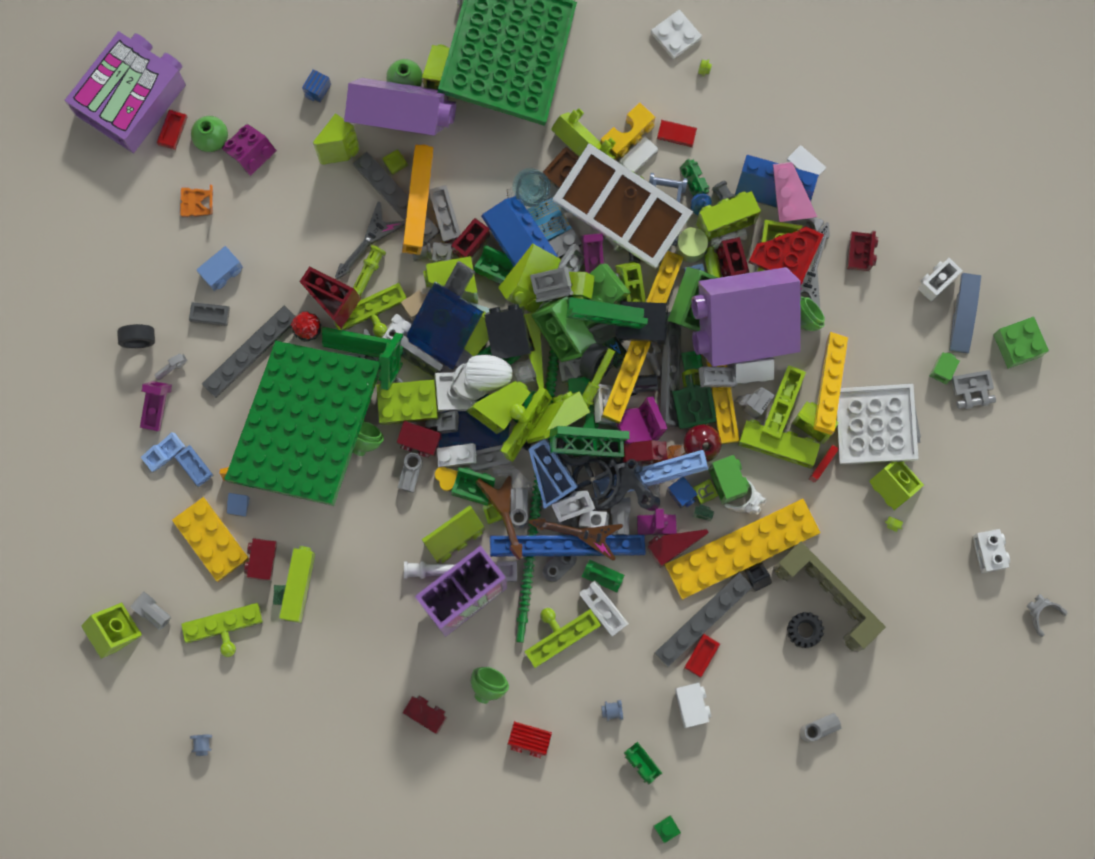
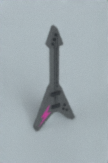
[335,202,405,279]

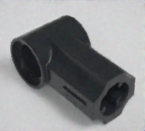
[631,374,658,396]

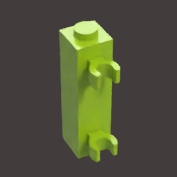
[551,108,616,159]
[279,546,315,623]

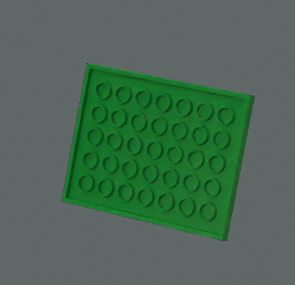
[437,0,577,126]
[225,340,381,506]

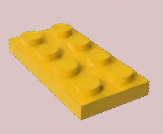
[172,497,249,582]

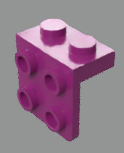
[222,124,277,176]
[616,397,667,444]

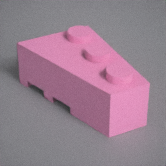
[773,162,817,222]

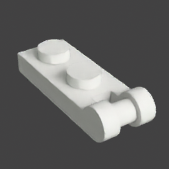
[579,581,628,636]

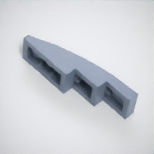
[950,273,981,353]

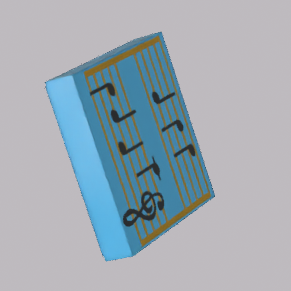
[527,198,571,241]

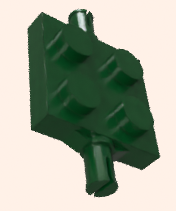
[672,374,717,429]

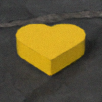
[435,467,457,492]

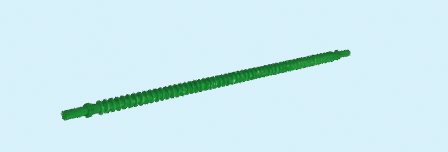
[516,346,559,643]

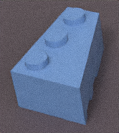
[529,438,578,509]

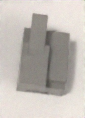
[734,387,775,419]

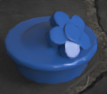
[690,194,712,215]

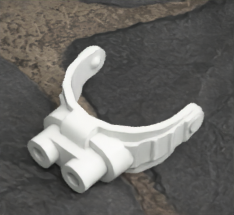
[725,479,767,515]

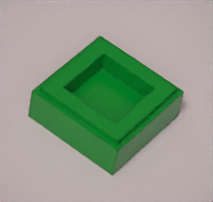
[681,351,703,372]

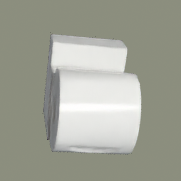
[579,511,610,528]

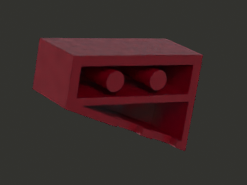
[299,266,361,329]

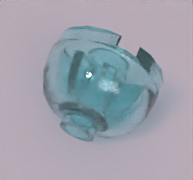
[512,168,551,207]

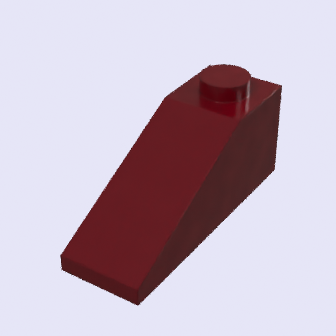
[647,529,709,568]

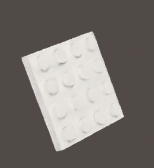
[837,384,918,465]

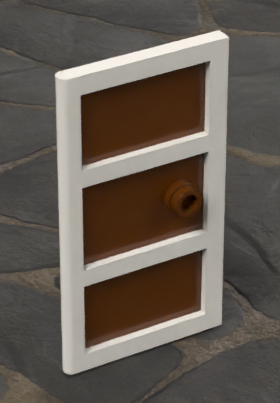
[552,143,693,269]

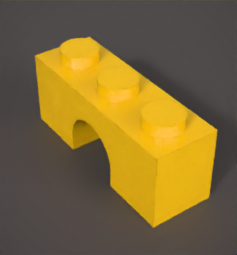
[600,102,655,160]

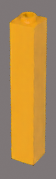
[402,144,434,255]

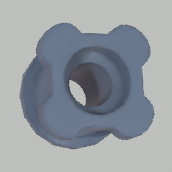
[601,700,623,721]
[190,734,212,756]

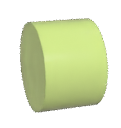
[676,227,708,263]

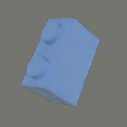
[196,246,243,291]

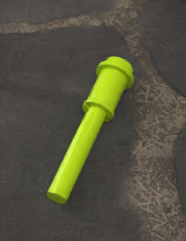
[582,348,615,407]

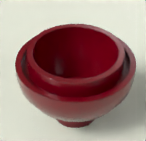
[683,424,722,462]

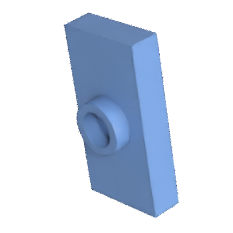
[174,445,214,487]

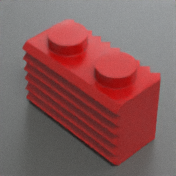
[507,721,552,759]

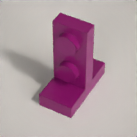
[581,233,604,274]
[140,381,172,431]
[637,509,677,535]

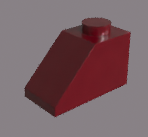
[623,440,668,465]

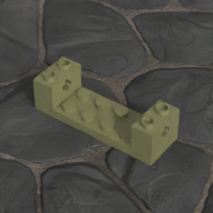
[773,541,886,652]

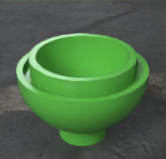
[386,59,423,87]
[191,116,228,152]
[800,297,825,331]
[353,421,384,456]
[470,667,509,704]

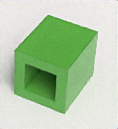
[929,352,960,385]

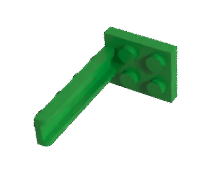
[322,327,403,390]

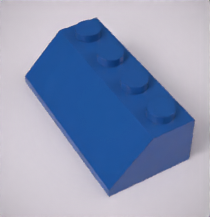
[735,154,819,208]
[481,196,558,267]

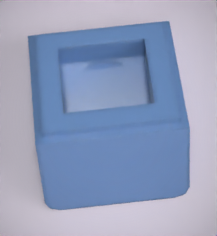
[227,493,250,517]

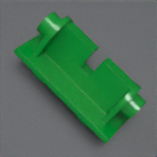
[680,158,710,197]
[582,559,625,593]
[624,741,662,785]

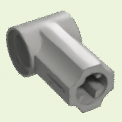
[397,453,423,493]
[510,488,528,529]
[610,497,631,535]
[130,591,172,630]
[800,713,842,742]

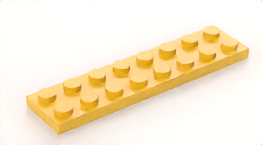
[664,499,821,600]

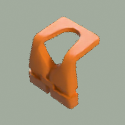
[180,185,213,217]

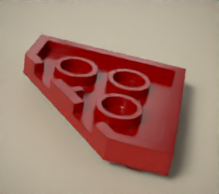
[748,227,824,286]

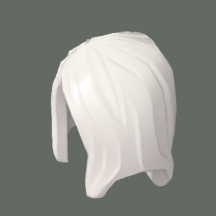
[465,355,512,391]

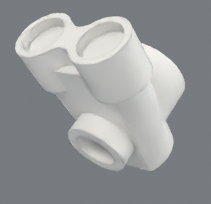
[382,314,414,340]

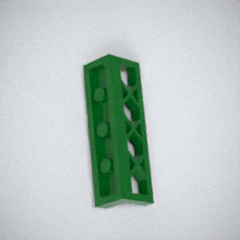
[566,297,648,329]
[550,426,630,458]

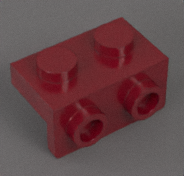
[847,230,878,272]

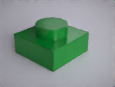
[653,815,681,843]

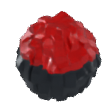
[290,311,322,342]

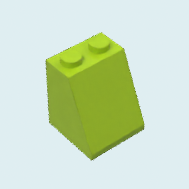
[422,44,453,98]
[423,256,479,304]
[466,381,531,434]

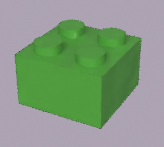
[993,317,1049,369]
[708,455,749,505]

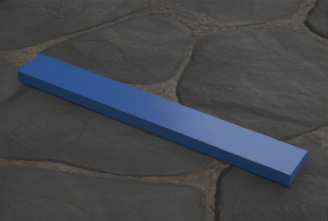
[489,535,646,557]

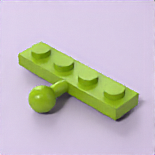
[334,283,407,338]
[500,387,552,462]
[181,603,263,657]
[524,608,601,668]

